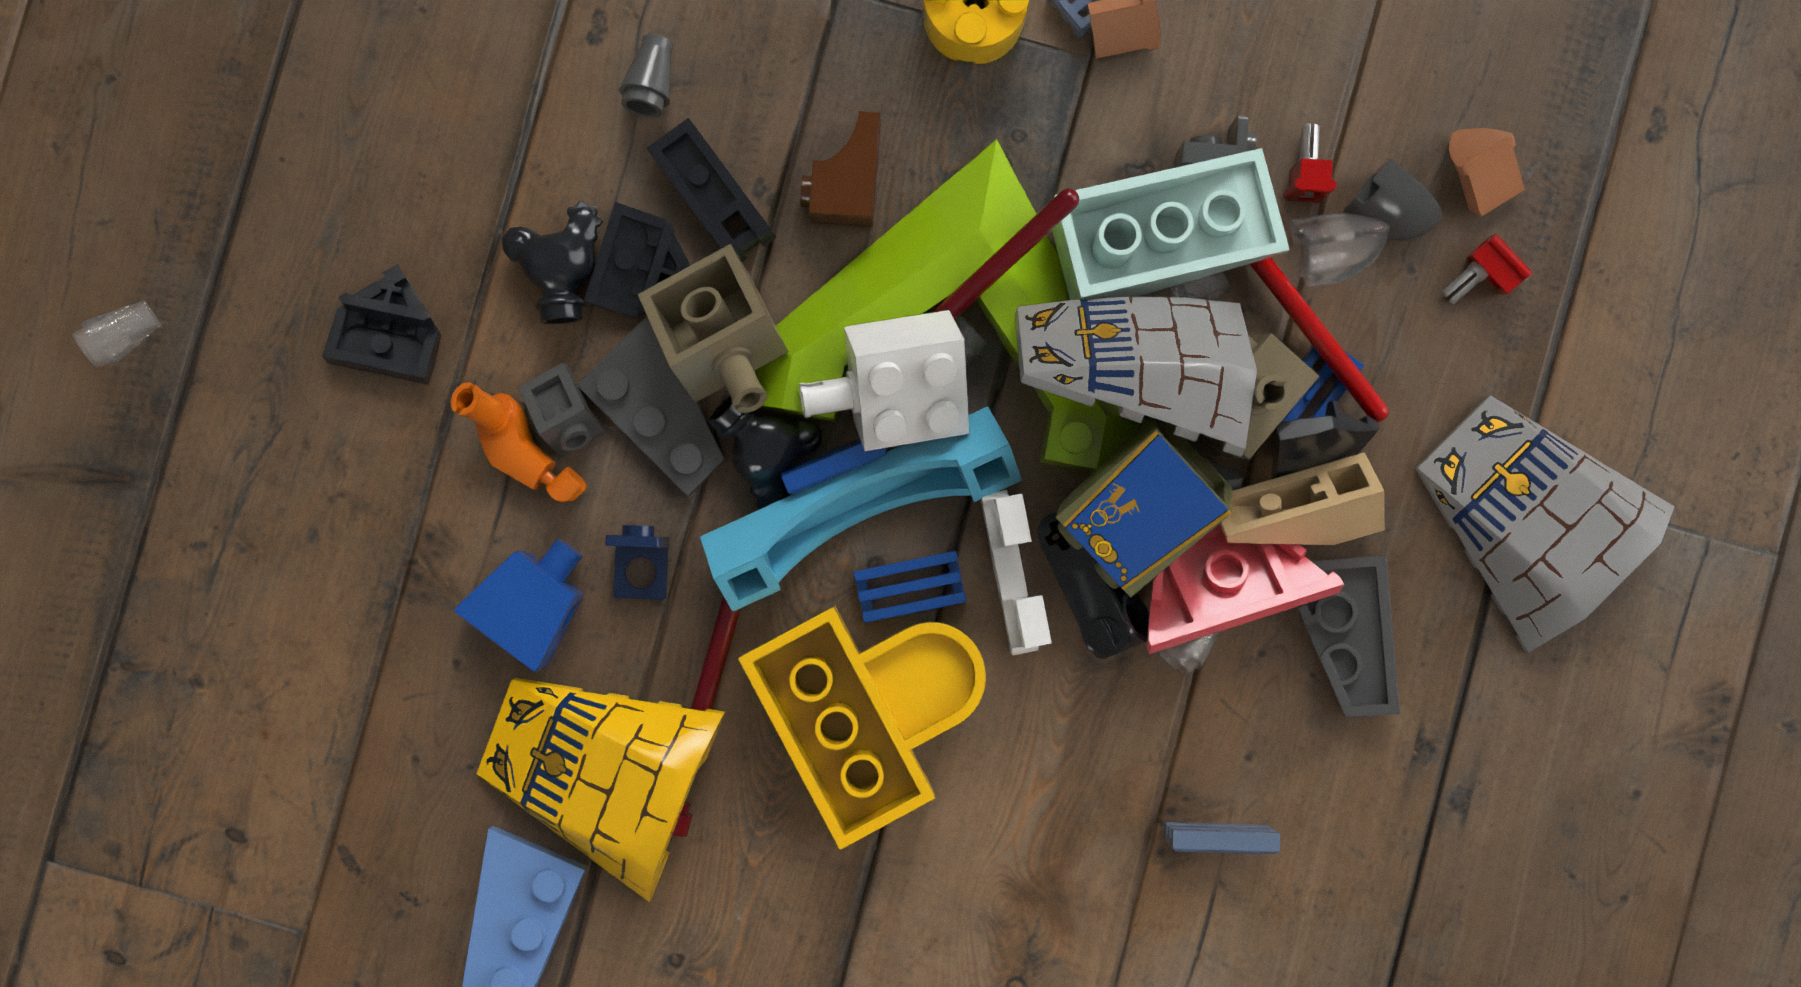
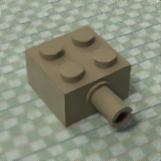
[638,244,789,413]
[1198,333,1319,459]

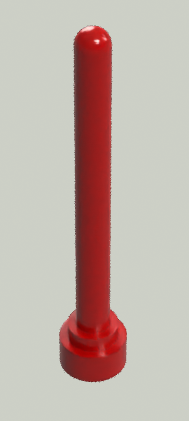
[1250,258,1389,422]

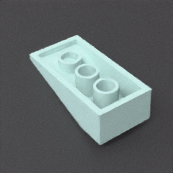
[1052,148,1290,300]

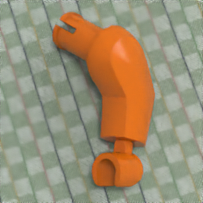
[451,382,587,502]

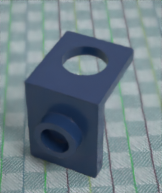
[605,525,669,600]

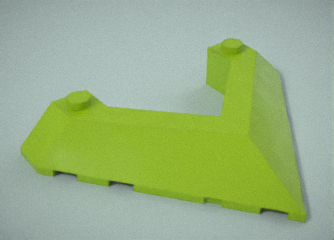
[754,139,1146,473]

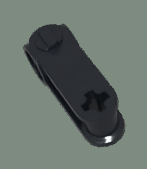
[1038,511,1149,659]

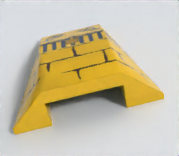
[476,678,725,902]

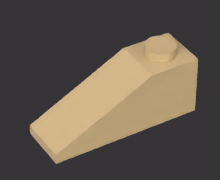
[1220,452,1385,545]

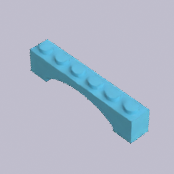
[700,406,1022,611]

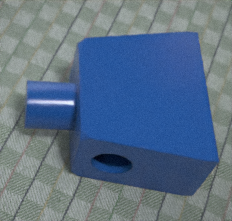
[454,538,584,672]

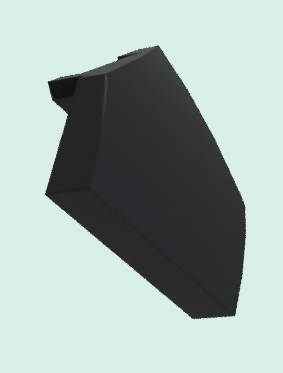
[584,202,691,318]
[322,264,441,385]
[1271,400,1379,479]

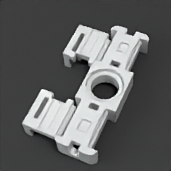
[980,490,1052,655]

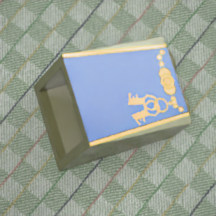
[1056,417,1232,598]

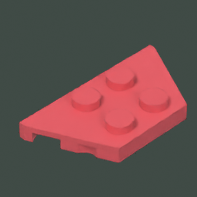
[1146,524,1344,654]

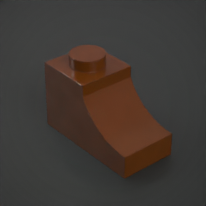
[800,111,881,227]

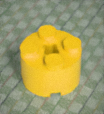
[923,0,1030,64]

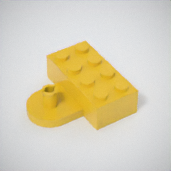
[738,606,986,850]

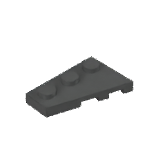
[577,317,726,496]
[1297,555,1400,717]

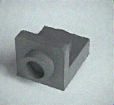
[1175,115,1256,168]
[518,362,604,456]

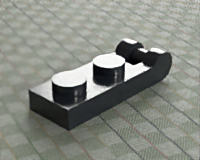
[647,118,776,262]

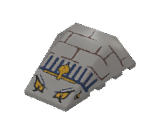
[1015,297,1257,457]
[1414,395,1675,653]

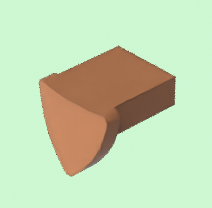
[1088,0,1161,59]
[1449,128,1525,217]

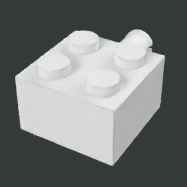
[799,310,970,451]

